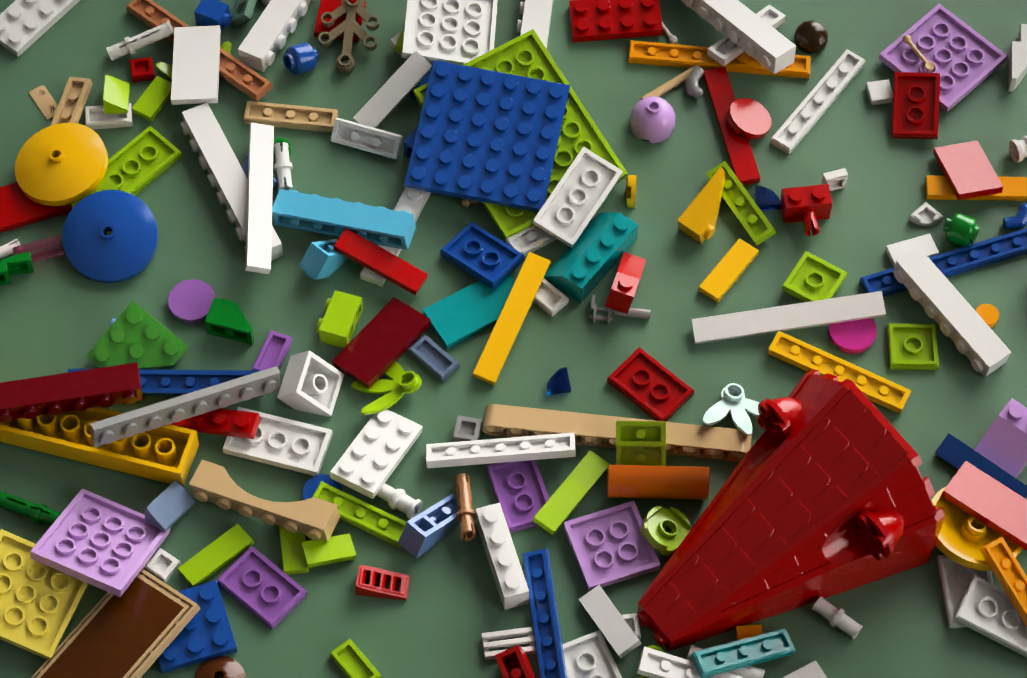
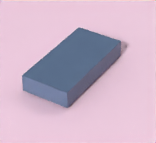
[408,335,459,383]

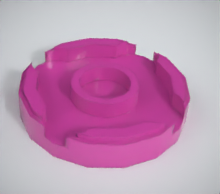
[828,318,877,354]

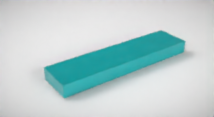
[691,628,795,678]

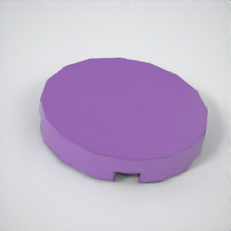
[168,279,215,324]

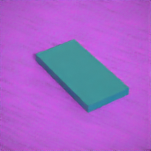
[422,275,515,349]

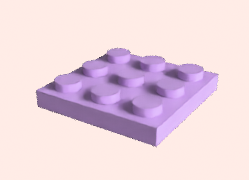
[563,501,661,591]

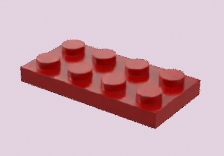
[569,0,663,42]

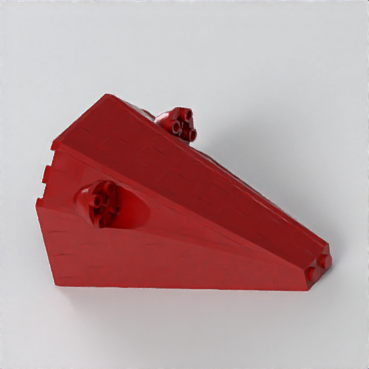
[637,369,945,651]

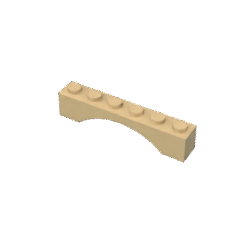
[189,460,340,542]

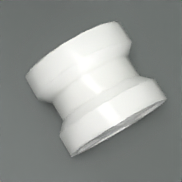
[1009,135,1027,163]

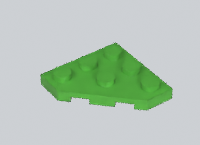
[85,300,189,369]

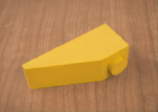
[677,167,726,244]

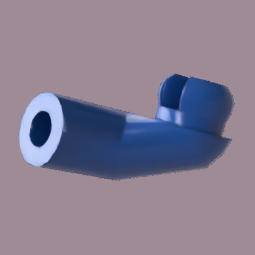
[1003,203,1027,230]

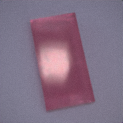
[13,235,64,263]

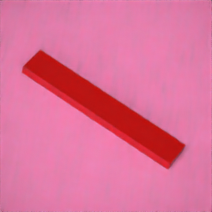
[703,66,761,185]

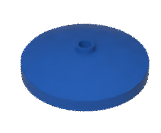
[62,190,159,284]

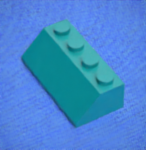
[544,212,639,303]

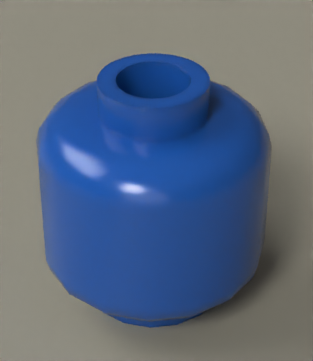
[283,42,318,75]

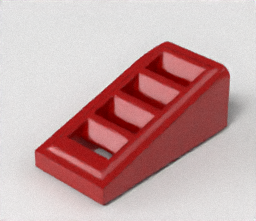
[355,565,410,601]

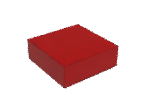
[129,57,155,83]

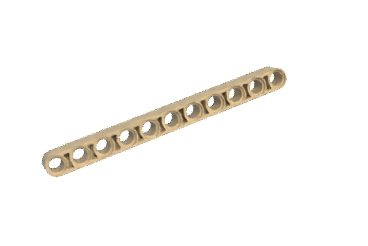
[482,404,752,462]

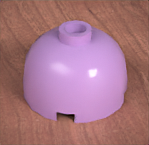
[629,96,676,143]

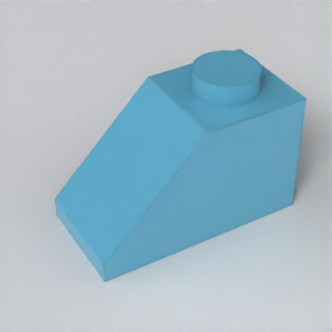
[299,239,348,280]

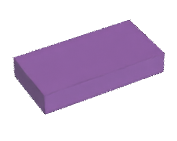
[251,330,293,371]

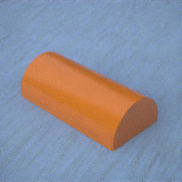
[607,465,710,500]

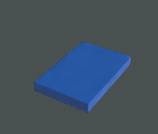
[440,222,525,290]

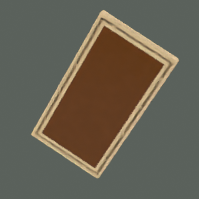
[31,569,200,678]

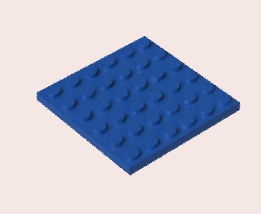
[404,60,570,212]

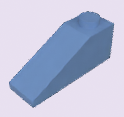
[398,493,458,558]

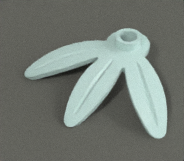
[702,383,759,435]

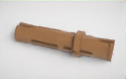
[454,473,476,541]

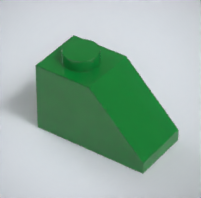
[205,297,254,345]

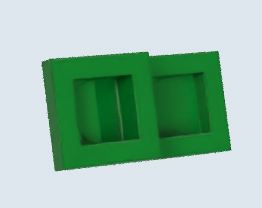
[0,252,34,285]

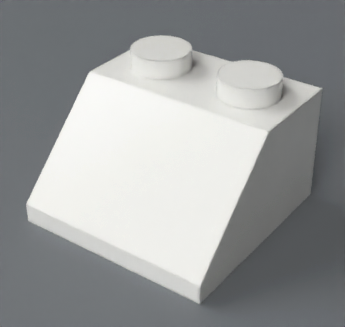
[277,350,344,417]

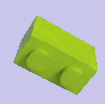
[316,290,363,348]

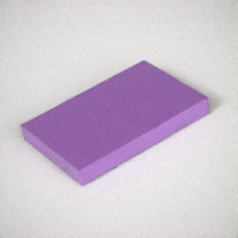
[486,460,549,533]
[217,546,307,630]

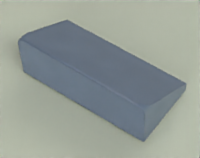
[145,480,195,532]

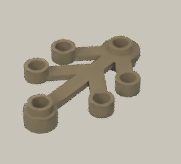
[318,0,380,74]

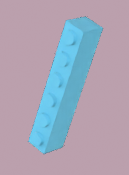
[272,189,416,250]

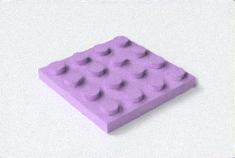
[879,3,1008,113]
[30,488,170,597]

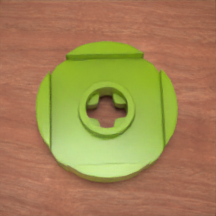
[640,506,691,556]

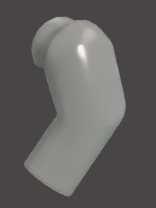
[685,65,705,99]

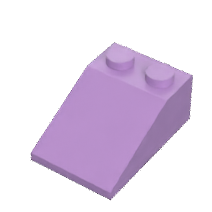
[974,398,1027,479]

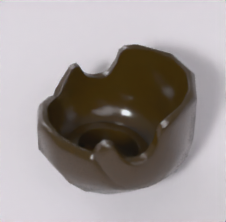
[794,20,828,54]

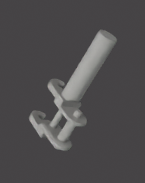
[590,295,651,325]

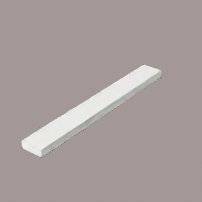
[245,123,274,274]
[691,291,886,344]

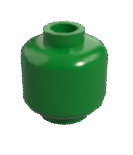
[943,213,980,247]

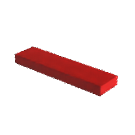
[333,228,428,296]

